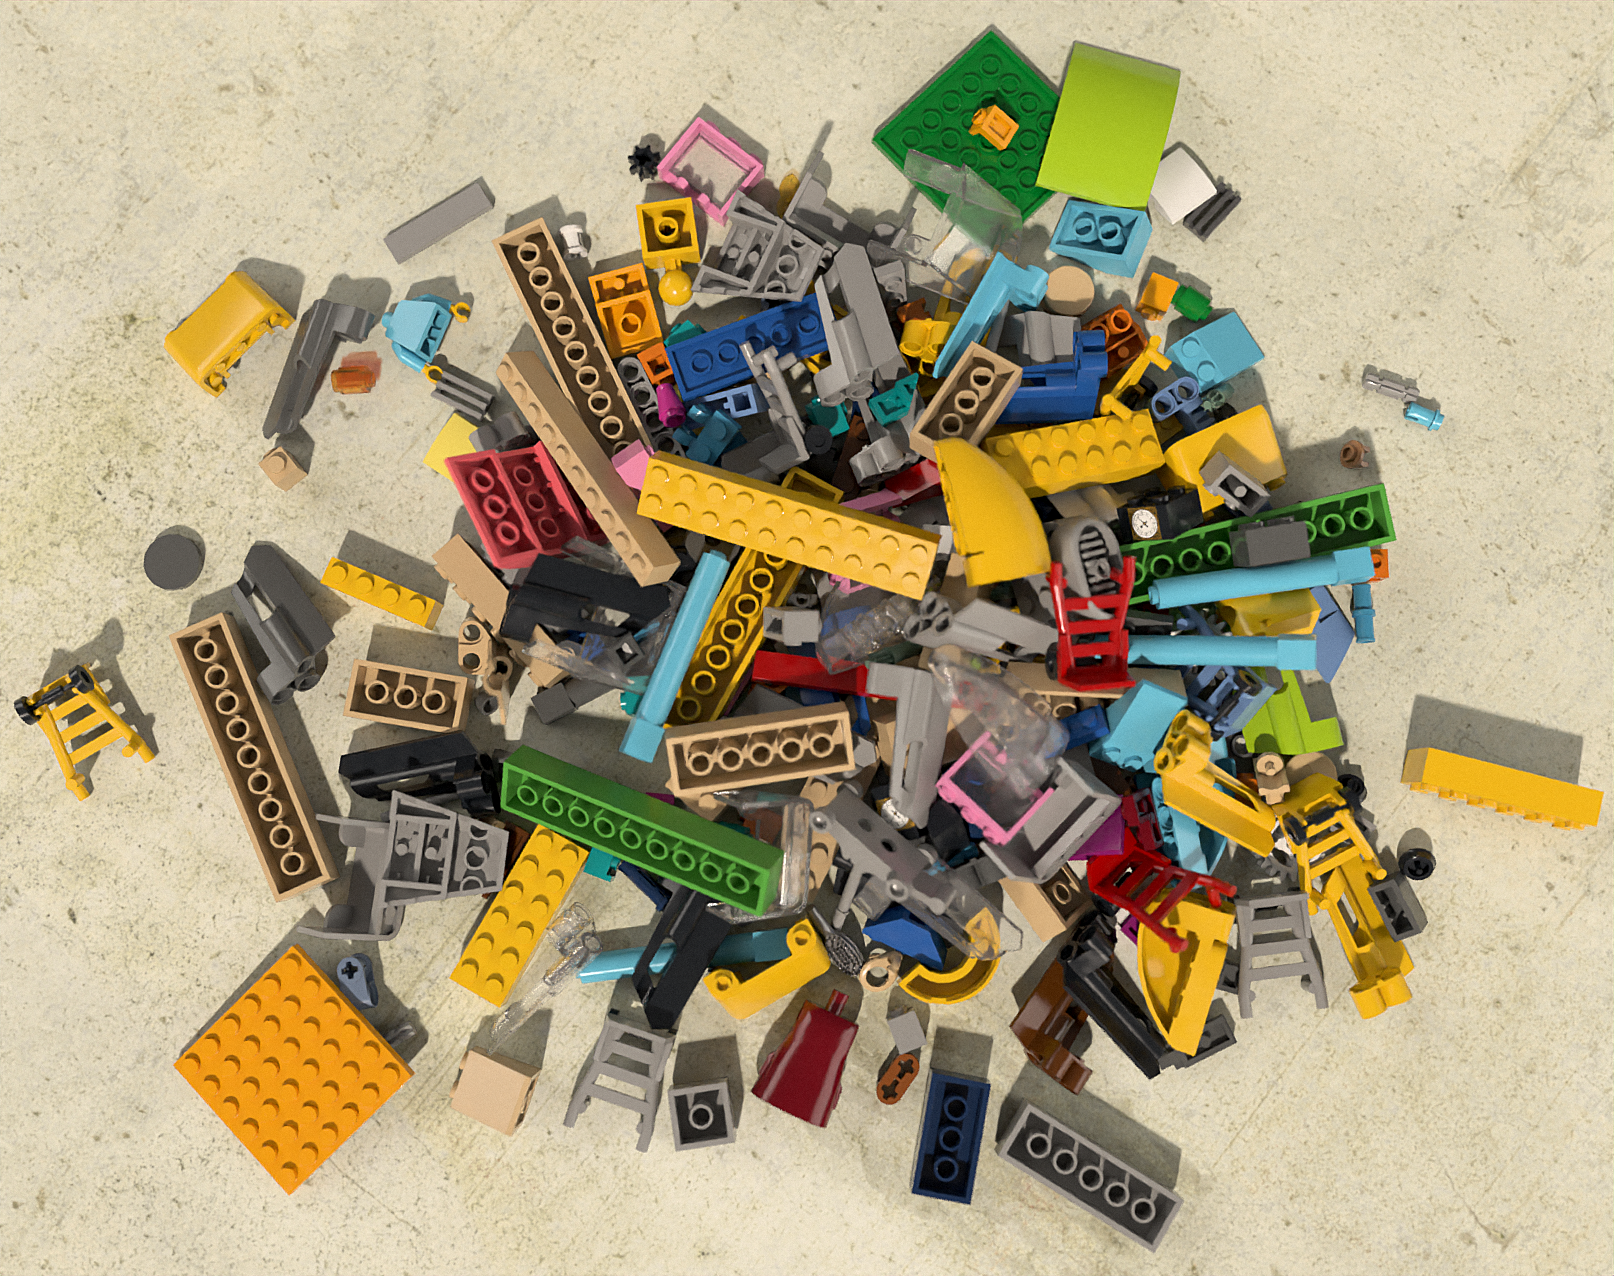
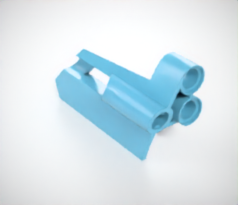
[933,252,1049,379]

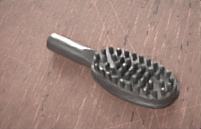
[805,904,865,977]

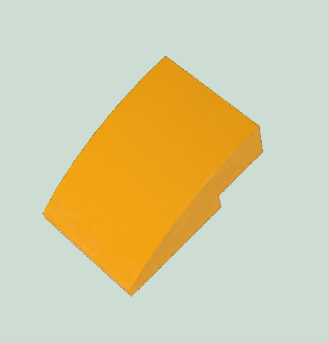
[588,263,664,359]

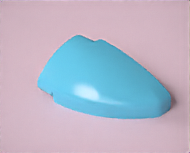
[1133,737,1236,890]

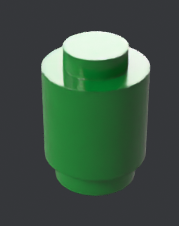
[1171,284,1214,323]

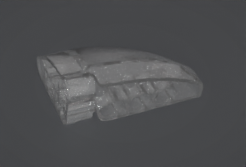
[815,572,943,674]
[928,644,1070,800]

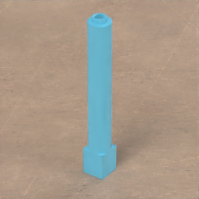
[1148,547,1375,609]
[619,550,730,763]
[1089,634,1317,670]
[574,926,792,984]

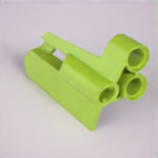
[1222,620,1344,757]

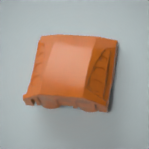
[1081,304,1148,379]

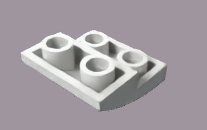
[1149,147,1217,225]

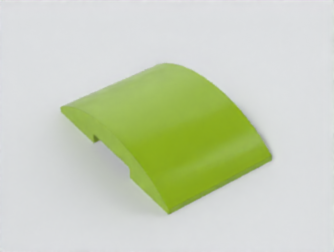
[1035,43,1181,212]

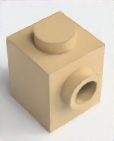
[258,446,308,492]

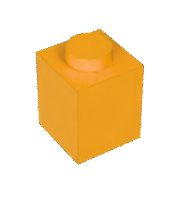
[1135,272,1179,321]

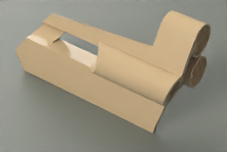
[458,617,514,724]

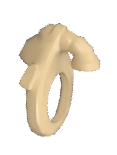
[858,950,903,992]

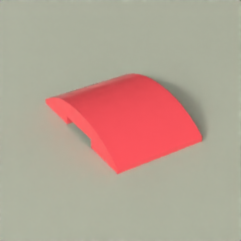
[444,441,611,569]

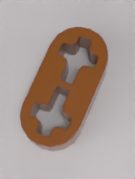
[876,1052,919,1105]

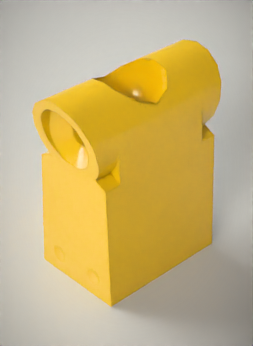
[1213,588,1321,636]

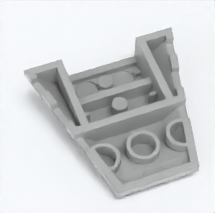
[691,189,825,302]
[377,790,509,909]

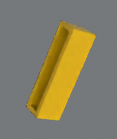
[320,557,444,631]

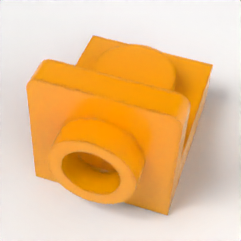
[969,105,1019,150]

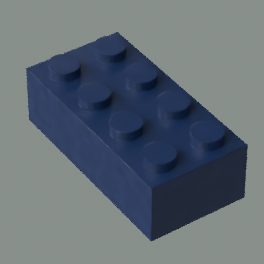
[909,1067,991,1205]

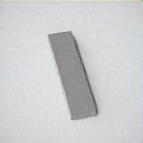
[383,182,493,265]

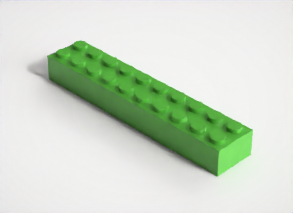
[1119,483,1397,605]
[500,745,785,917]

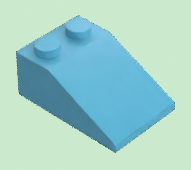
[1049,200,1153,278]
[1164,312,1265,397]
[1087,679,1188,772]

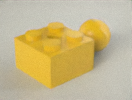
[636,197,701,306]

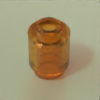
[331,365,376,395]

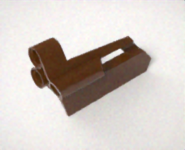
[1009,919,1114,1096]

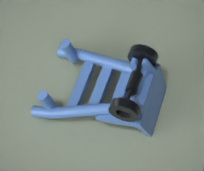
[1135,605,1278,742]

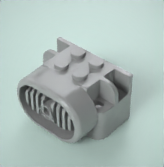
[1011,515,1123,637]

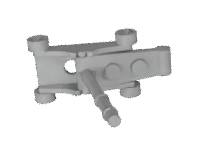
[809,778,957,931]

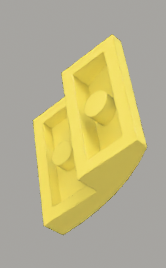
[423,413,480,482]

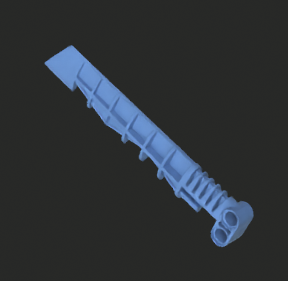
[1143,377,1355,683]

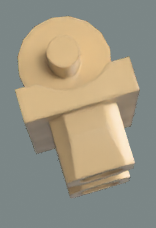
[1252,752,1290,805]

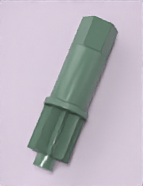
[1200,383,1235,413]
[865,640,924,669]

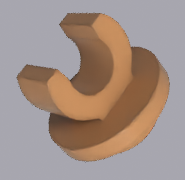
[1340,440,1370,469]

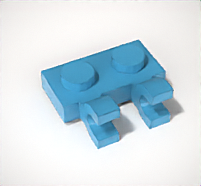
[672,403,742,467]

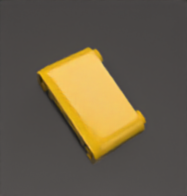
[164,270,296,398]
[1155,404,1288,524]
[702,915,831,1019]

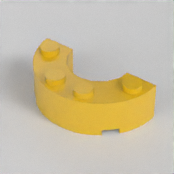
[897,904,1002,1005]

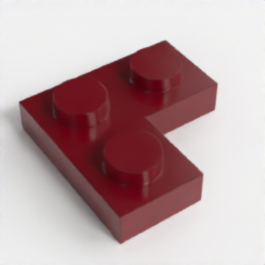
[1120,787,1164,851]

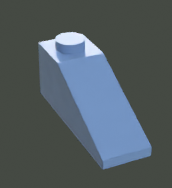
[681,383,770,430]

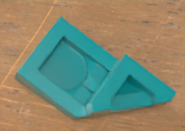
[868,372,919,428]

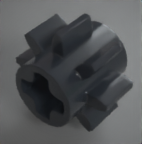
[627,145,661,182]

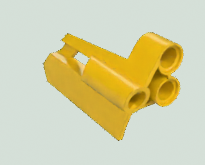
[899,248,1010,368]
[1153,710,1276,857]
[1321,847,1414,1019]

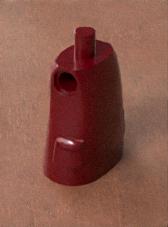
[751,989,860,1128]

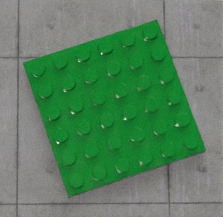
[872,30,1060,258]

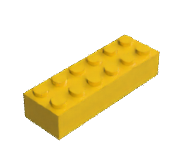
[979,409,1165,499]
[1401,747,1604,831]
[449,824,591,1008]

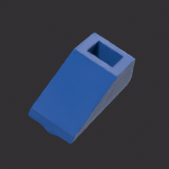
[862,904,948,971]

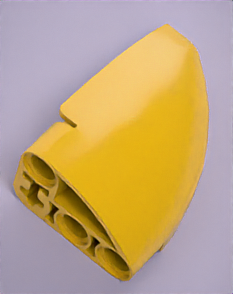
[933,437,1051,588]

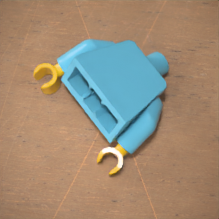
[382,293,470,384]

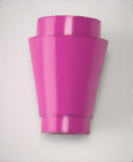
[656,383,687,428]

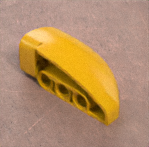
[1137,887,1236,1056]

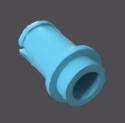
[1404,402,1445,431]

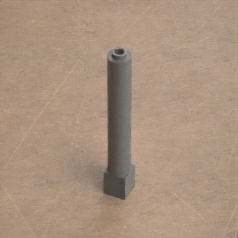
[531,628,672,726]

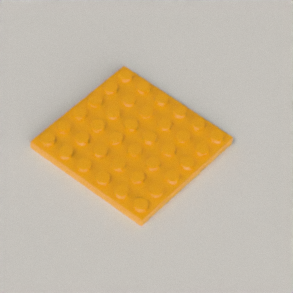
[173,944,416,1196]

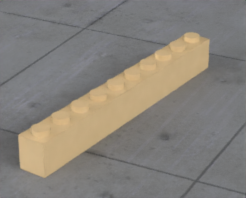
[496,351,681,587]

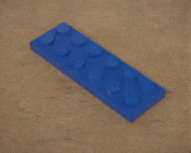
[665,292,836,403]

